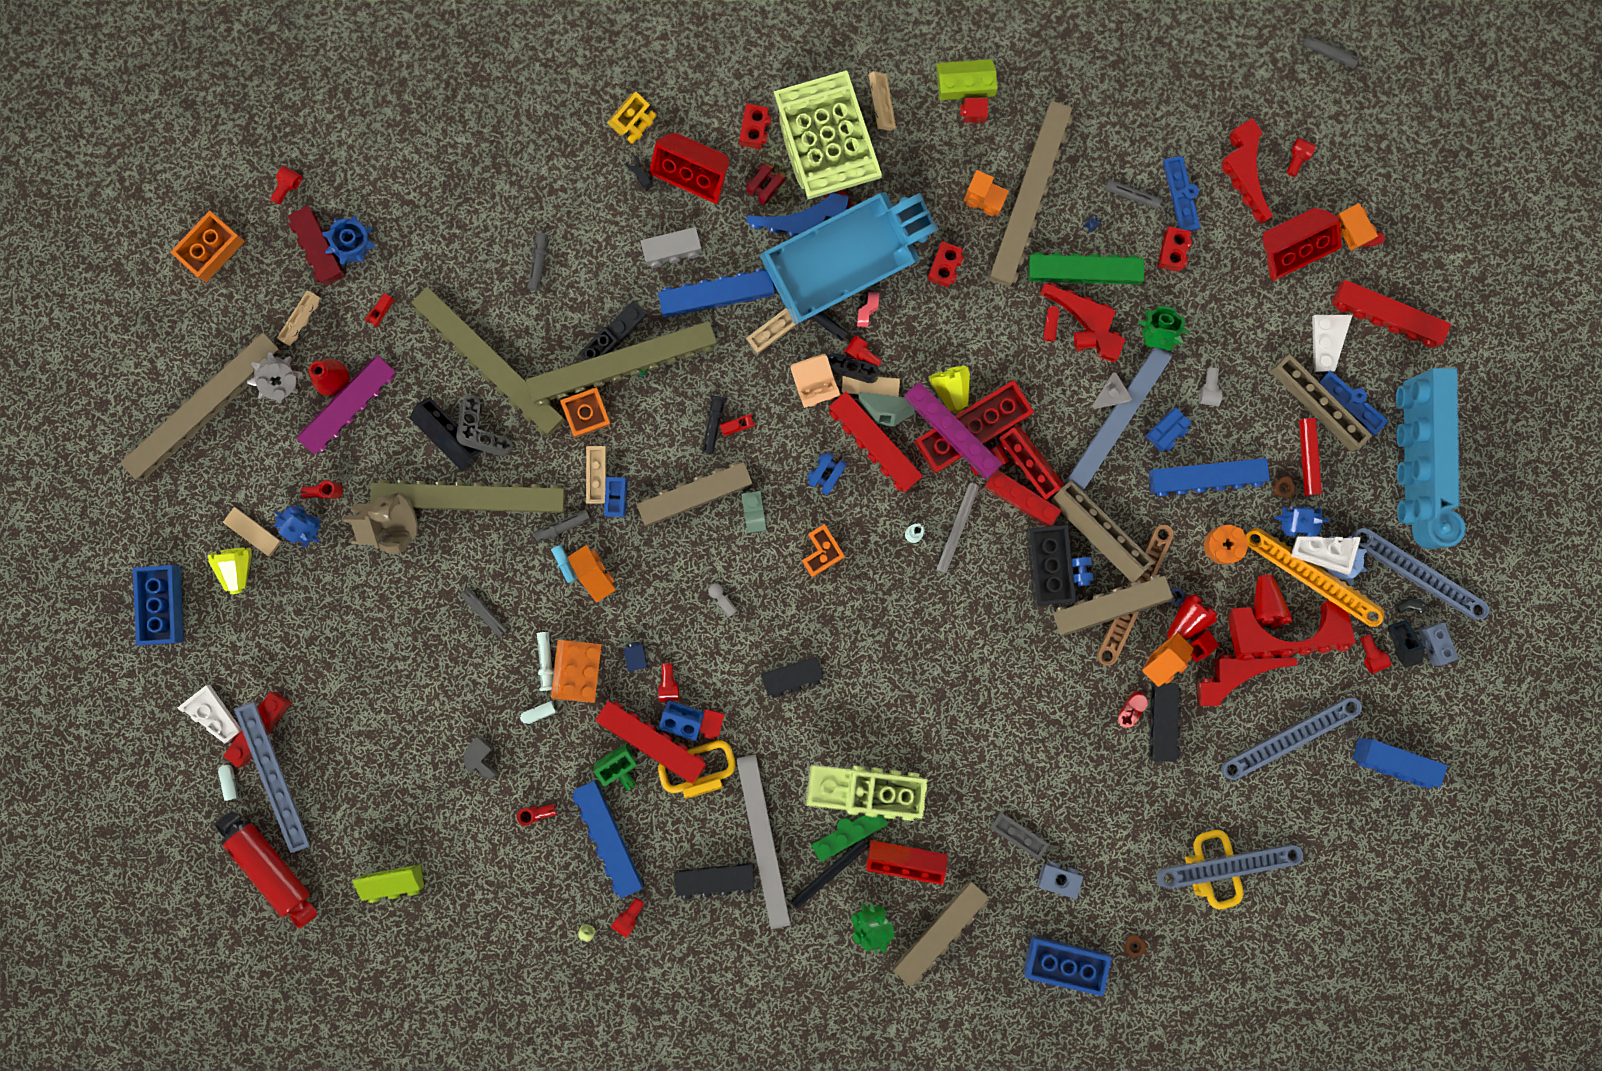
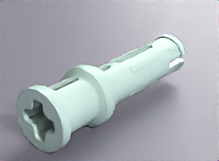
[905,524,924,543]
[537,632,554,691]

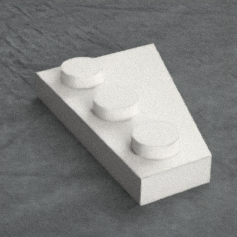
[1312,315,1352,372]
[1291,537,1361,575]
[178,685,242,743]

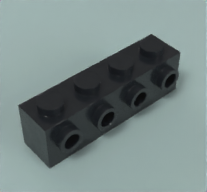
[409,397,482,471]
[1149,683,1182,762]
[674,863,755,899]

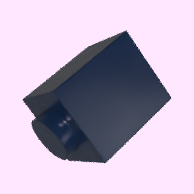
[623,642,648,672]

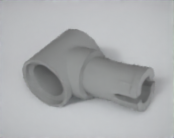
[1198,368,1222,406]

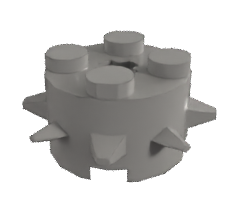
[247,352,302,403]

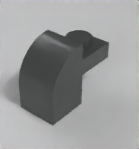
[464,736,498,780]

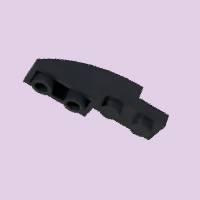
[579,300,648,361]

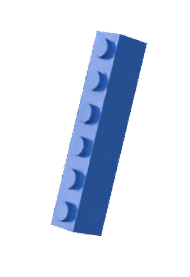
[658,268,775,318]
[1149,458,1270,497]
[572,779,644,899]

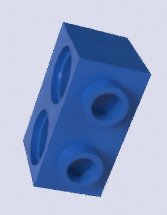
[604,477,628,518]
[659,700,705,741]

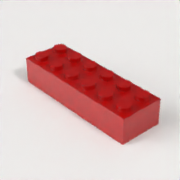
[914,380,1034,475]

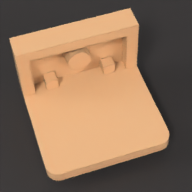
[790,354,840,408]

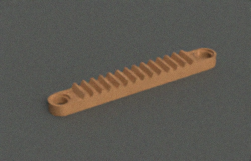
[1097,525,1174,666]

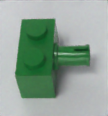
[593,743,637,791]

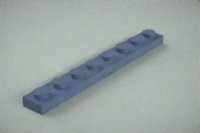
[234,701,310,853]

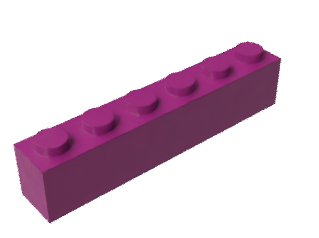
[297,354,395,455]
[904,382,1002,480]

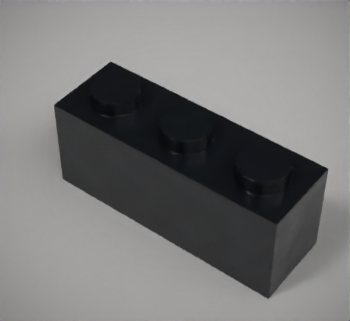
[761,656,823,698]

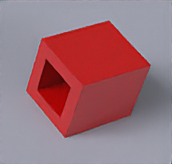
[960,98,988,123]
[1188,630,1219,662]
[699,709,725,739]

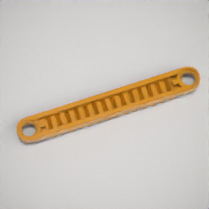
[1246,528,1385,626]

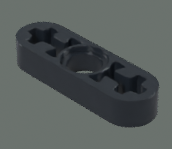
[827,353,879,383]

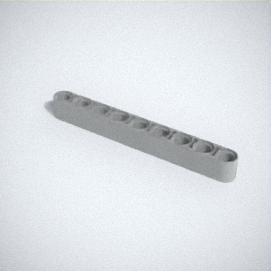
[737,754,790,929]

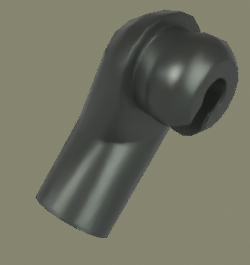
[1395,598,1426,614]

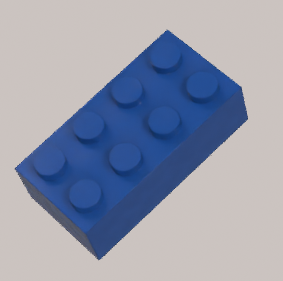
[133,565,184,646]
[1352,738,1448,789]
[1023,935,1112,997]

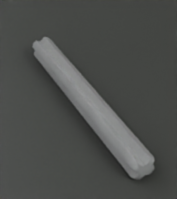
[937,483,979,573]

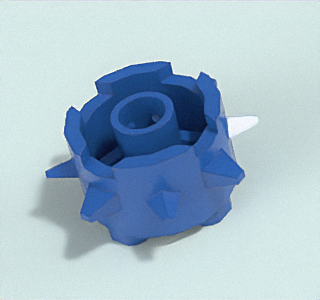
[322,216,375,265]
[274,504,322,547]
[1274,506,1330,537]

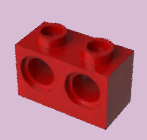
[739,103,772,150]
[1157,226,1193,272]
[927,241,964,288]

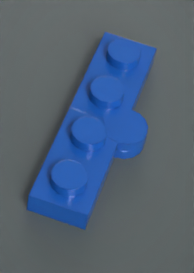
[1163,155,1200,231]
[1319,371,1388,436]

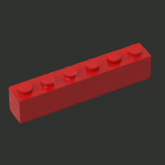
[1331,280,1451,349]
[829,391,923,493]
[595,701,706,786]

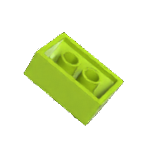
[936,59,997,100]
[353,864,424,903]

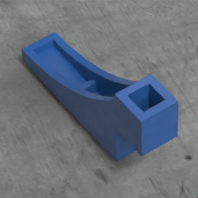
[746,193,849,237]

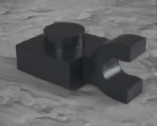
[625,155,652,191]

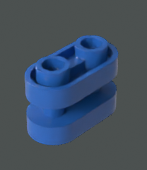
[807,451,848,496]
[1072,557,1094,586]

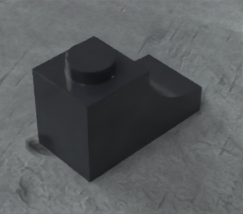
[1388,620,1425,668]

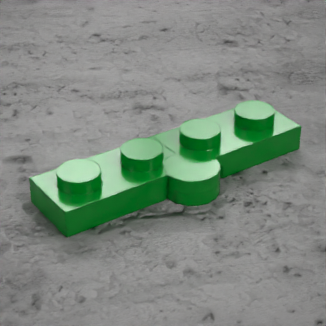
[811,814,888,862]

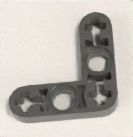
[456,395,513,456]

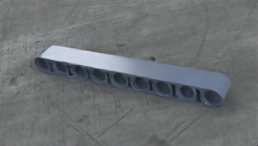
[1064,347,1173,491]

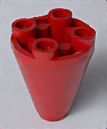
[309,358,350,397]
[1253,574,1292,629]
[1166,594,1218,641]

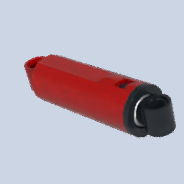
[214,811,317,929]

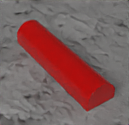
[1299,418,1322,496]

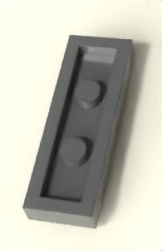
[989,811,1050,860]

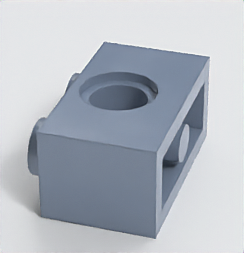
[1418,623,1459,666]
[1037,861,1083,900]

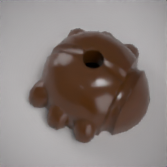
[1272,477,1297,499]
[1123,934,1147,958]

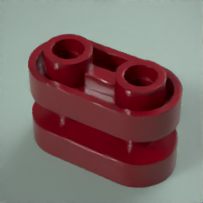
[745,162,787,206]

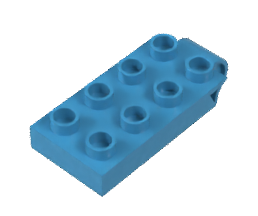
[760,192,939,325]
[1396,368,1466,550]

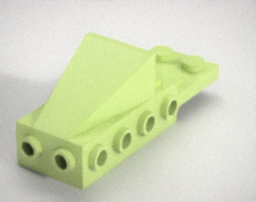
[806,765,927,821]

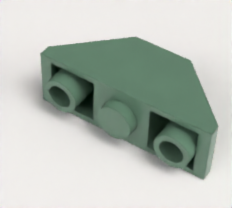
[858,392,915,426]

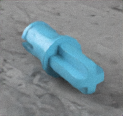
[551,545,577,583]

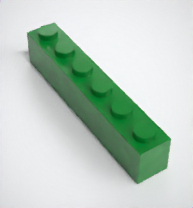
[1027,252,1144,285]

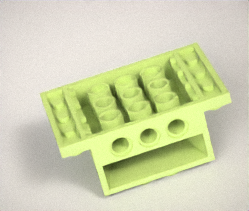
[774,70,882,199]

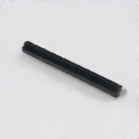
[791,838,870,908]

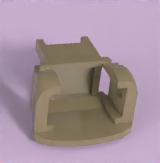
[343,492,418,554]

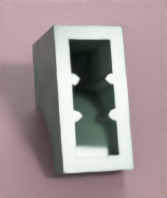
[742,491,767,533]

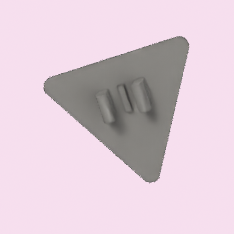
[1093,372,1132,409]

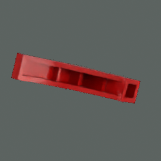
[1221,118,1273,224]
[1040,283,1126,363]
[1196,655,1297,706]

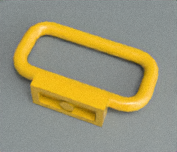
[658,740,736,799]
[1185,830,1244,910]

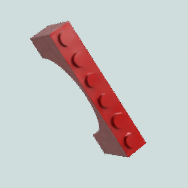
[1227,600,1356,661]

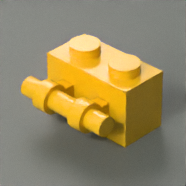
[607,92,656,144]

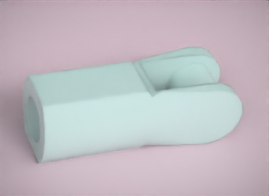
[520,701,557,724]
[218,765,239,801]

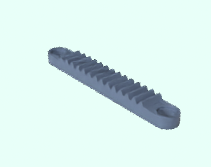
[1352,528,1489,620]
[1221,698,1362,780]
[1157,845,1303,889]

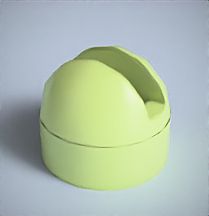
[578,924,595,942]

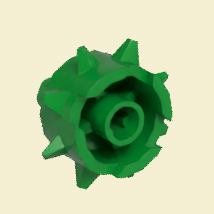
[1138,306,1190,351]
[851,903,894,954]

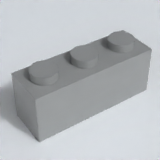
[640,227,702,268]

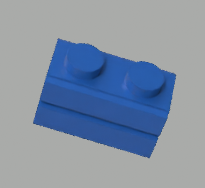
[1145,407,1191,452]

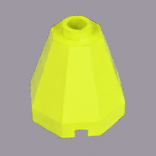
[929,365,970,414]
[208,547,252,594]

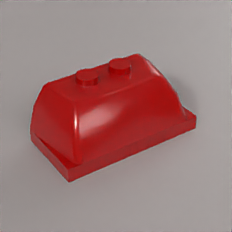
[649,133,729,204]
[1262,208,1342,281]

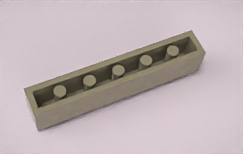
[1270,354,1372,452]
[637,461,753,527]
[1050,481,1154,583]
[1053,575,1173,637]
[892,879,989,987]

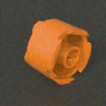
[1204,525,1248,565]

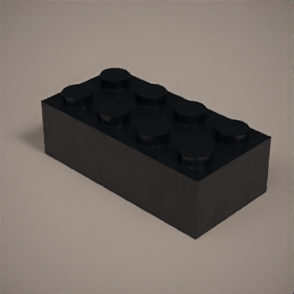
[1026,525,1076,606]

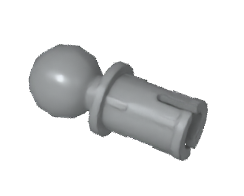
[708,584,738,618]

